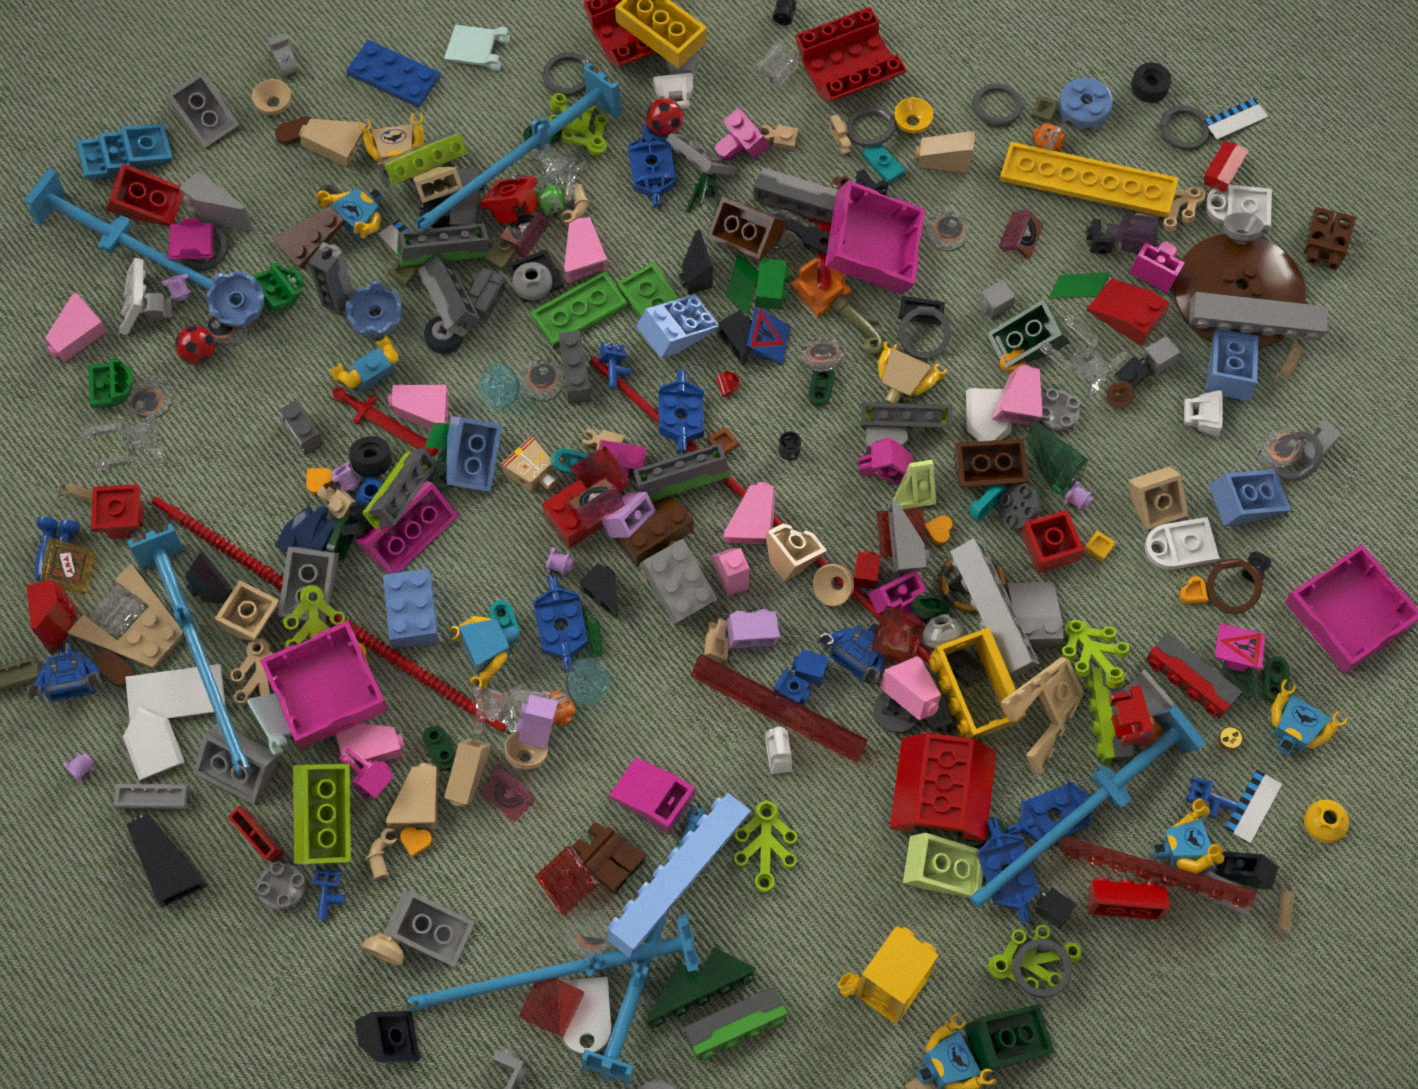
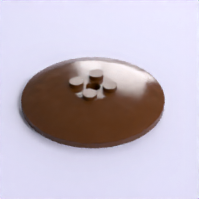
[1174,234,1306,349]

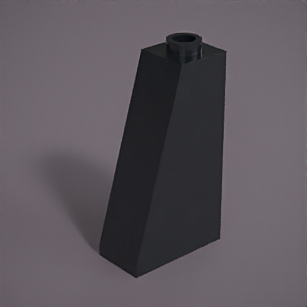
[126,814,207,907]

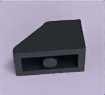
[718,310,752,366]
[580,562,618,618]
[1216,851,1279,890]

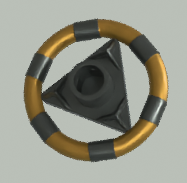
[939,554,1006,613]

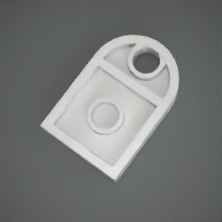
[1205,185,1272,230]
[1145,517,1220,570]
[558,977,611,1055]

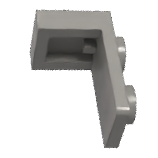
[492,1049,527,1089]

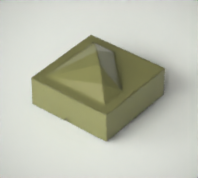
[1031,95,1058,122]

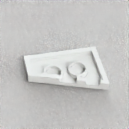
[119,258,146,335]

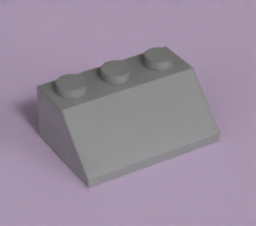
[193,724,280,805]

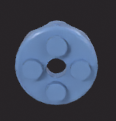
[1058,78,1113,130]
[206,270,264,327]
[346,281,403,338]

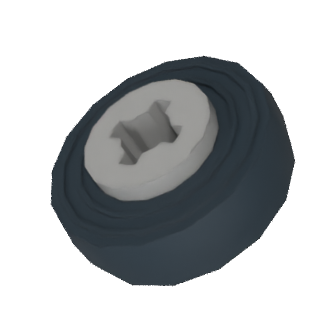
[424,316,464,354]

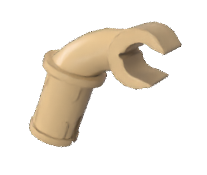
[561,184,590,228]
[365,828,397,880]

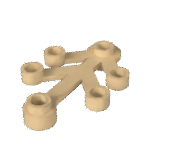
[1131,187,1205,233]
[230,638,274,706]

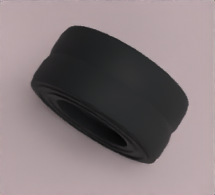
[1131,62,1171,103]
[349,436,392,477]

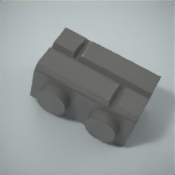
[466,268,507,322]
[278,400,324,455]

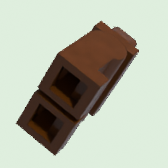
[1304,207,1357,270]
[572,821,645,895]

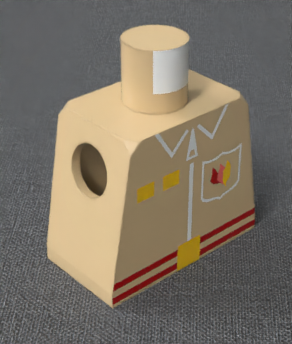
[501,435,557,491]

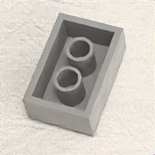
[639,539,717,624]

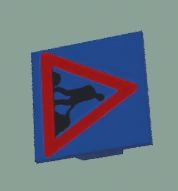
[746,307,791,365]

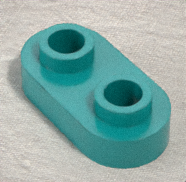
[551,448,595,477]
[969,485,1007,522]
[489,600,520,646]

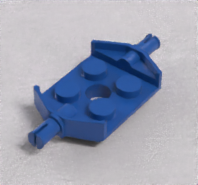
[628,124,676,209]
[658,369,705,455]
[533,574,588,672]
[1005,781,1094,842]
[977,818,1042,924]

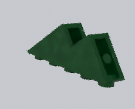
[647,947,756,1028]

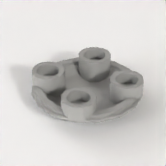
[1040,388,1080,430]
[256,861,305,910]

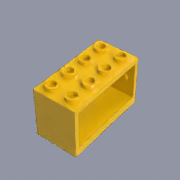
[929,627,1026,740]
[856,925,939,1025]

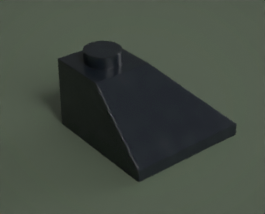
[679,229,713,294]
[185,552,233,604]
[354,1011,420,1063]

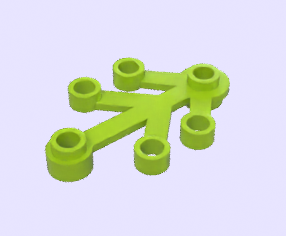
[548,93,608,156]
[283,585,345,648]
[1062,620,1130,689]
[734,801,797,893]
[988,925,1082,989]

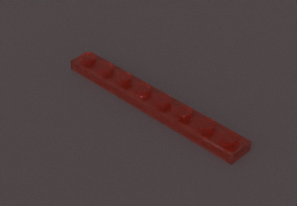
[691,654,868,763]
[1060,836,1257,908]

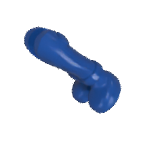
[35,516,80,584]

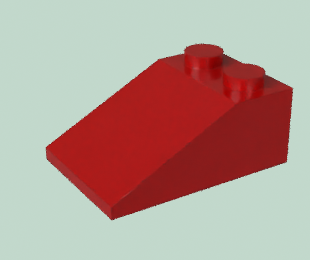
[105,164,182,226]
[1086,278,1170,346]

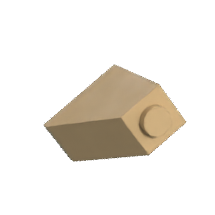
[299,119,366,168]
[915,131,975,173]
[412,167,463,203]
[444,738,492,807]
[386,763,439,830]

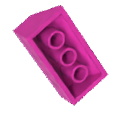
[355,481,458,574]

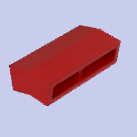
[1204,141,1249,193]
[228,806,284,863]

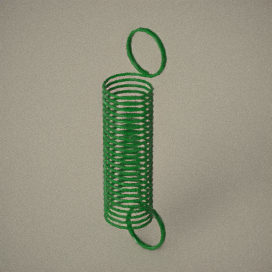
[583,609,604,667]

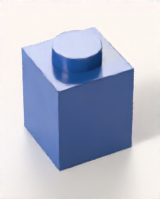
[792,649,829,686]

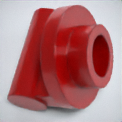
[716,371,739,398]

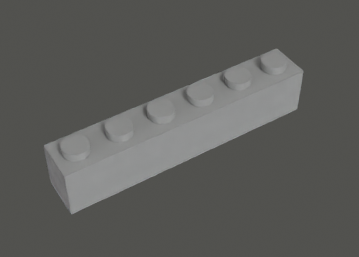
[1189,292,1328,341]
[950,538,1040,677]

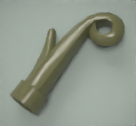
[831,294,884,355]

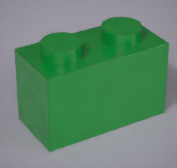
[755,258,790,310]

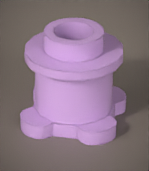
[162,274,191,301]
[331,461,361,492]
[1063,481,1093,511]
[546,547,574,575]
[63,752,95,783]

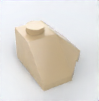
[766,523,827,581]

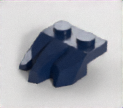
[275,506,337,553]

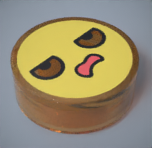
[1218,726,1243,752]

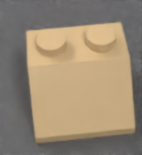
[1128,466,1188,530]
[215,580,280,641]

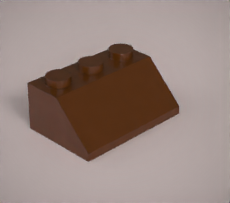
[707,196,787,260]
[953,438,1029,488]
[616,496,693,567]

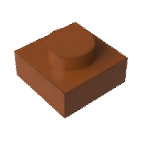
[707,426,739,455]

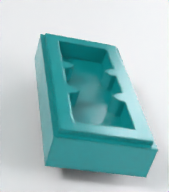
[861,144,905,185]

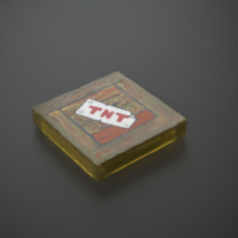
[39,538,94,595]

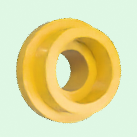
[838,972,861,997]

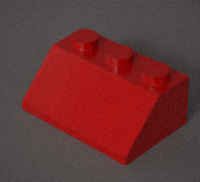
[26,580,77,654]
[1088,877,1170,921]

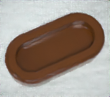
[275,117,313,145]
[93,649,135,687]

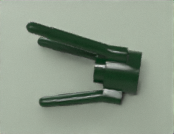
[685,173,719,214]

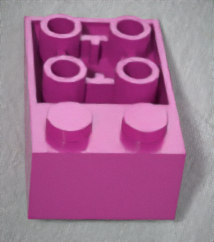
[609,757,695,835]

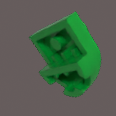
[251,263,303,313]
[88,358,133,409]

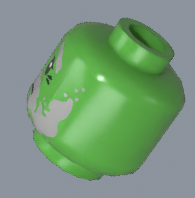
[536,185,567,217]

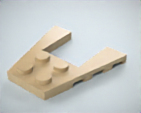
[68,563,185,670]
[1000,657,1084,774]

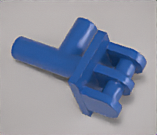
[598,342,631,389]
[1185,777,1238,819]
[312,866,345,921]

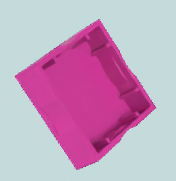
[825,180,925,295]
[1285,544,1418,674]
[260,621,388,750]

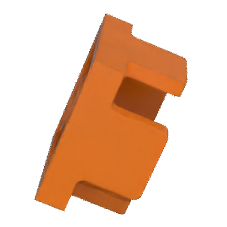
[790,258,852,318]

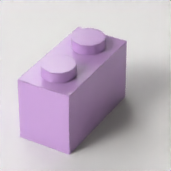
[601,492,656,538]
[727,609,780,649]
[516,695,558,749]

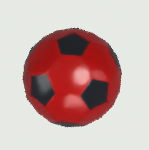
[646,98,684,137]
[175,326,215,365]

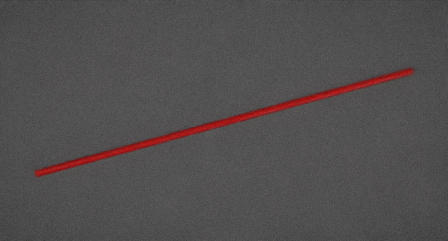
[589,356,957,679]

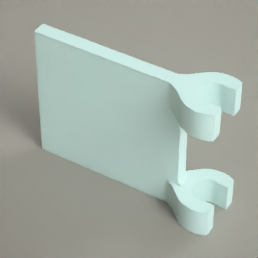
[444,25,510,71]
[247,693,315,755]

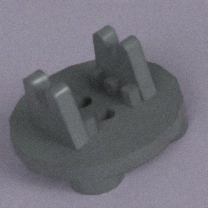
[999,484,1041,529]
[874,691,918,733]

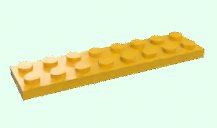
[1000,142,1179,217]

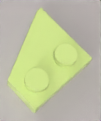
[893,460,936,509]

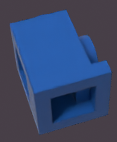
[773,669,812,708]

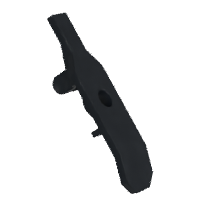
[785,218,830,255]

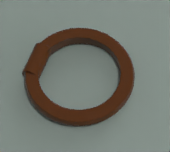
[1206,558,1262,614]

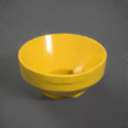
[894,97,933,134]
[1304,800,1349,843]

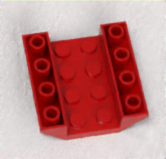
[583,0,656,67]
[795,6,907,102]
[890,733,997,842]

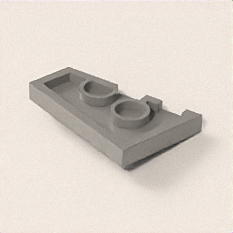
[666,133,738,176]

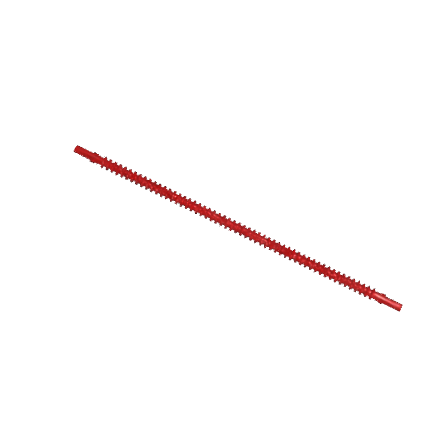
[151,496,508,733]

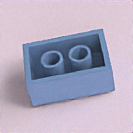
[383,569,439,649]

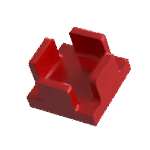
[480,176,538,223]
[91,484,144,539]
[1109,685,1153,747]

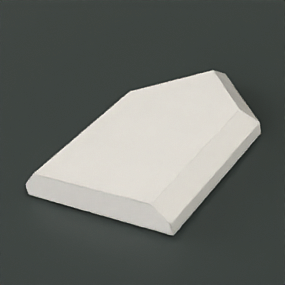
[966,388,1012,441]
[123,706,185,781]

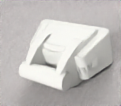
[653,73,694,109]
[1184,390,1222,437]
[765,727,792,774]

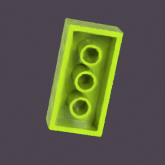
[293,764,351,864]

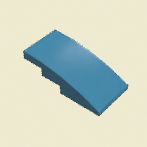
[76,123,172,180]

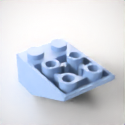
[636,294,718,359]

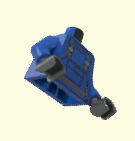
[816,623,885,685]
[27,643,103,702]

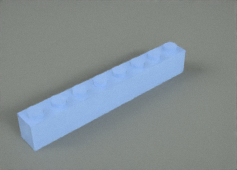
[606,793,751,958]

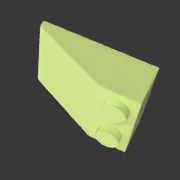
[903,833,983,898]

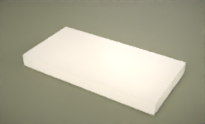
[125,664,226,721]

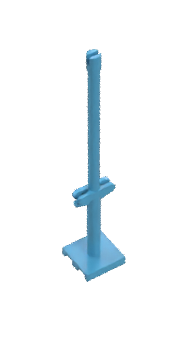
[415,63,622,232]
[24,168,242,305]
[127,523,250,775]
[969,705,1206,908]
[581,806,705,1088]
[408,913,699,1011]

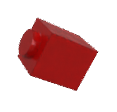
[854,551,881,589]

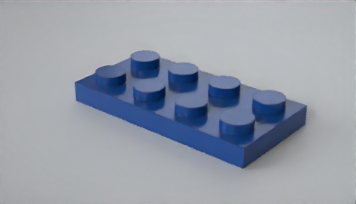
[346,40,440,108]

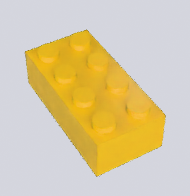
[615,0,707,69]

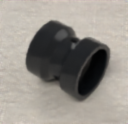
[772,0,797,25]
[778,431,801,461]
[1241,552,1272,583]

